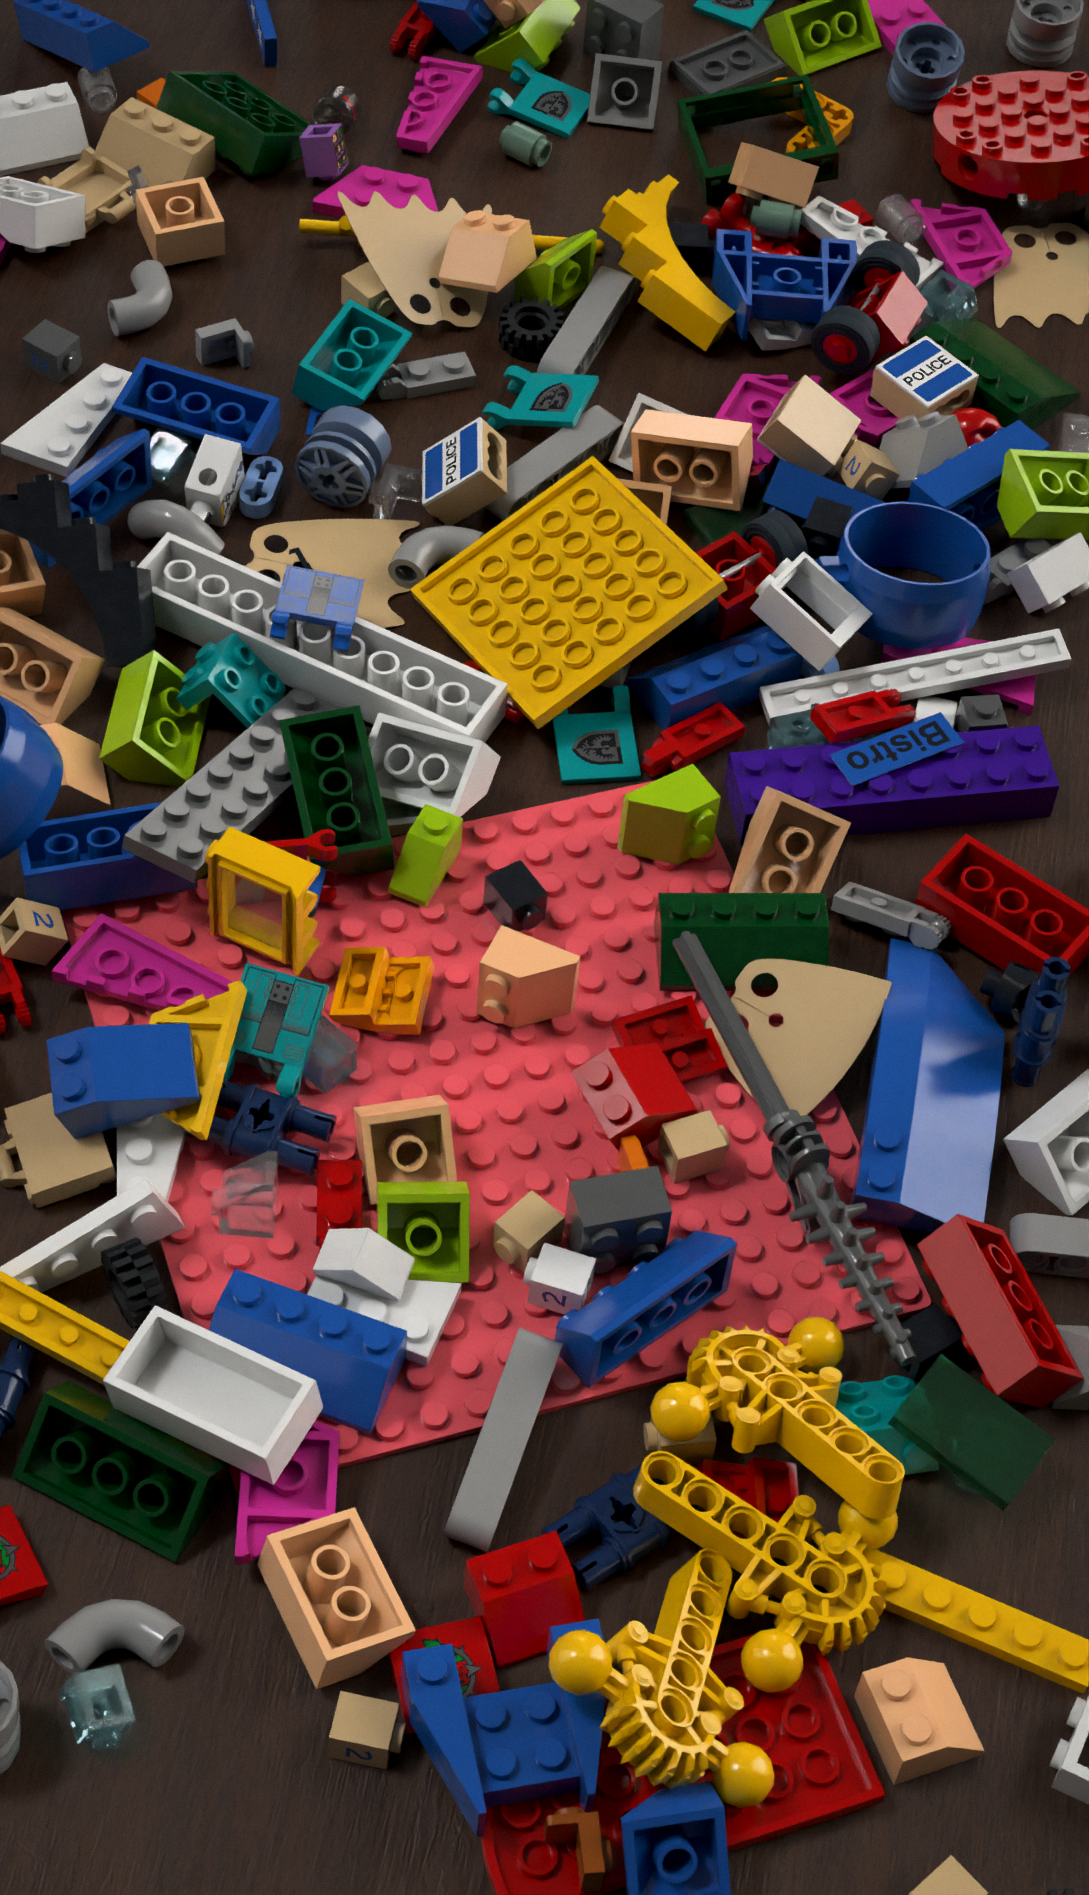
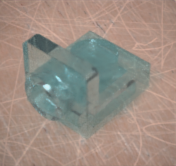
[150,427,196,486]

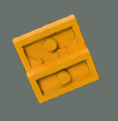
[329,947,434,1035]

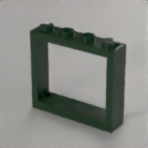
[677,75,839,205]

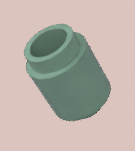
[499,121,552,167]
[750,200,802,240]

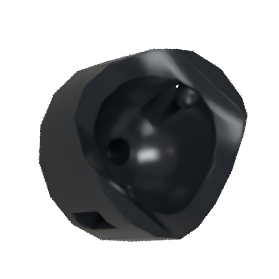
[979,960,1042,1024]

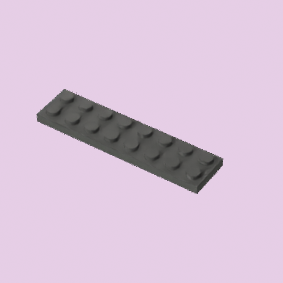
[122,687,343,884]

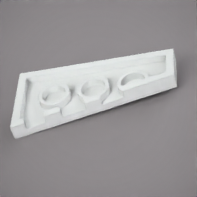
[800,196,944,290]
[0,363,132,477]
[117,1114,186,1202]
[0,1179,186,1293]

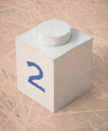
[523,1243,596,1314]

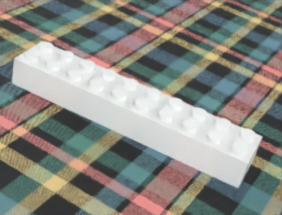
[137,532,508,743]

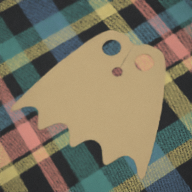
[338,191,492,327]
[994,223,1089,328]
[245,519,420,629]

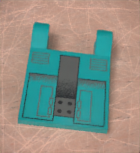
[224,963,330,1098]

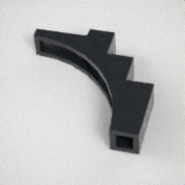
[0,474,157,668]

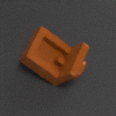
[544,1807,612,1892]

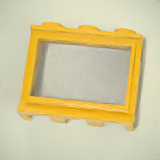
[205,826,320,977]

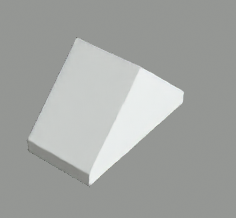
[312,1228,415,1302]

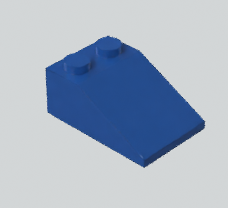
[46,1023,200,1140]

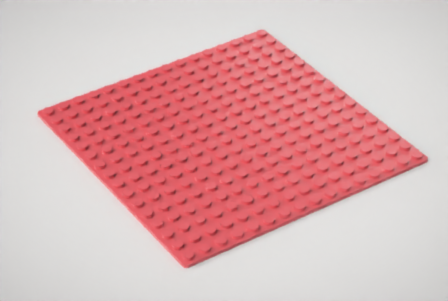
[62,780,931,1493]

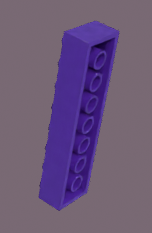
[724,725,1060,845]

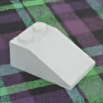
[0,176,85,253]

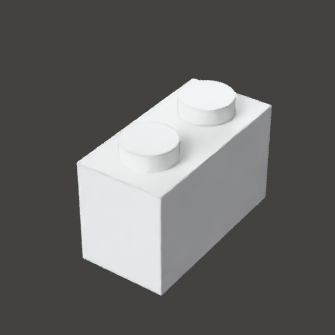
[1007,532,1089,614]

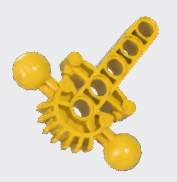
[650,1316,905,1519]
[633,1451,898,1693]
[549,1548,774,1808]

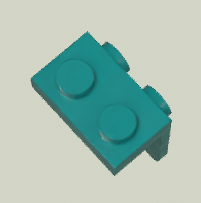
[176,632,286,729]
[835,1375,939,1475]

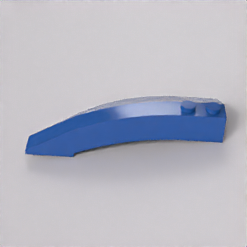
[851,938,1004,1233]

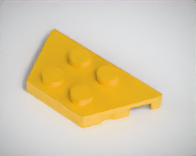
[149,981,247,1140]

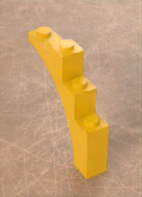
[599,174,735,352]

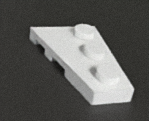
[307,1275,462,1366]

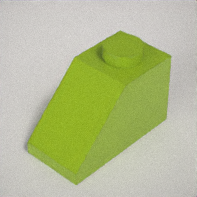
[388,804,463,907]

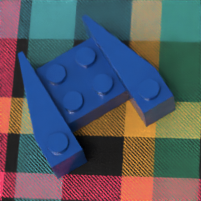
[712,229,857,341]
[401,1618,606,1837]

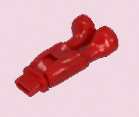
[700,192,804,256]

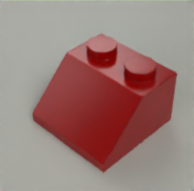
[571,1043,699,1151]
[463,1531,585,1671]

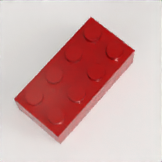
[915,833,1089,987]
[917,1214,1084,1409]

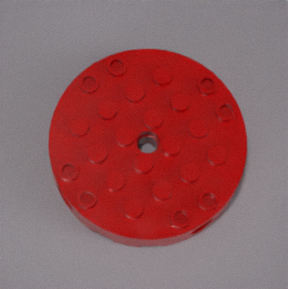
[933,71,1089,201]

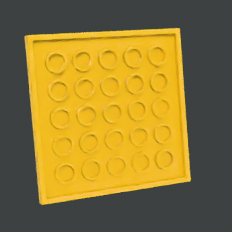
[410,456,727,729]

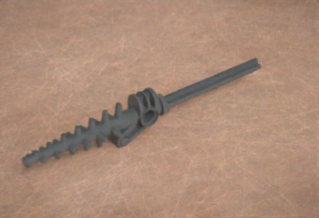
[672,931,917,1366]

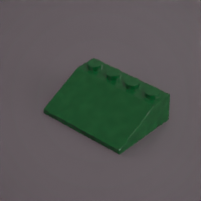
[156,71,313,177]
[909,318,1081,431]

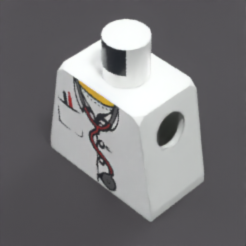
[184,434,245,527]

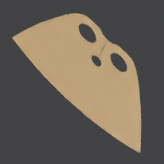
[705,959,892,1116]

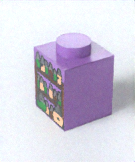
[299,123,349,181]

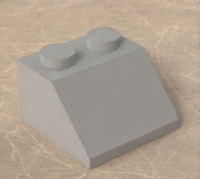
[879,412,968,489]

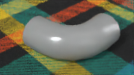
[107,260,173,336]
[127,500,225,554]
[388,525,485,588]
[44,1599,185,1676]

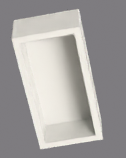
[103,1305,323,1485]

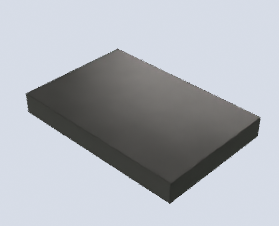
[668,30,787,96]

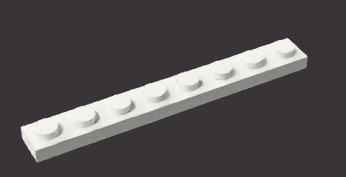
[759,629,1071,727]

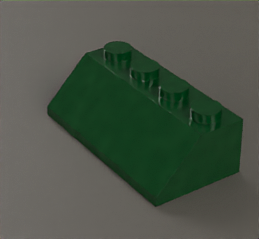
[279,705,394,877]
[654,893,829,991]
[12,1381,231,1562]

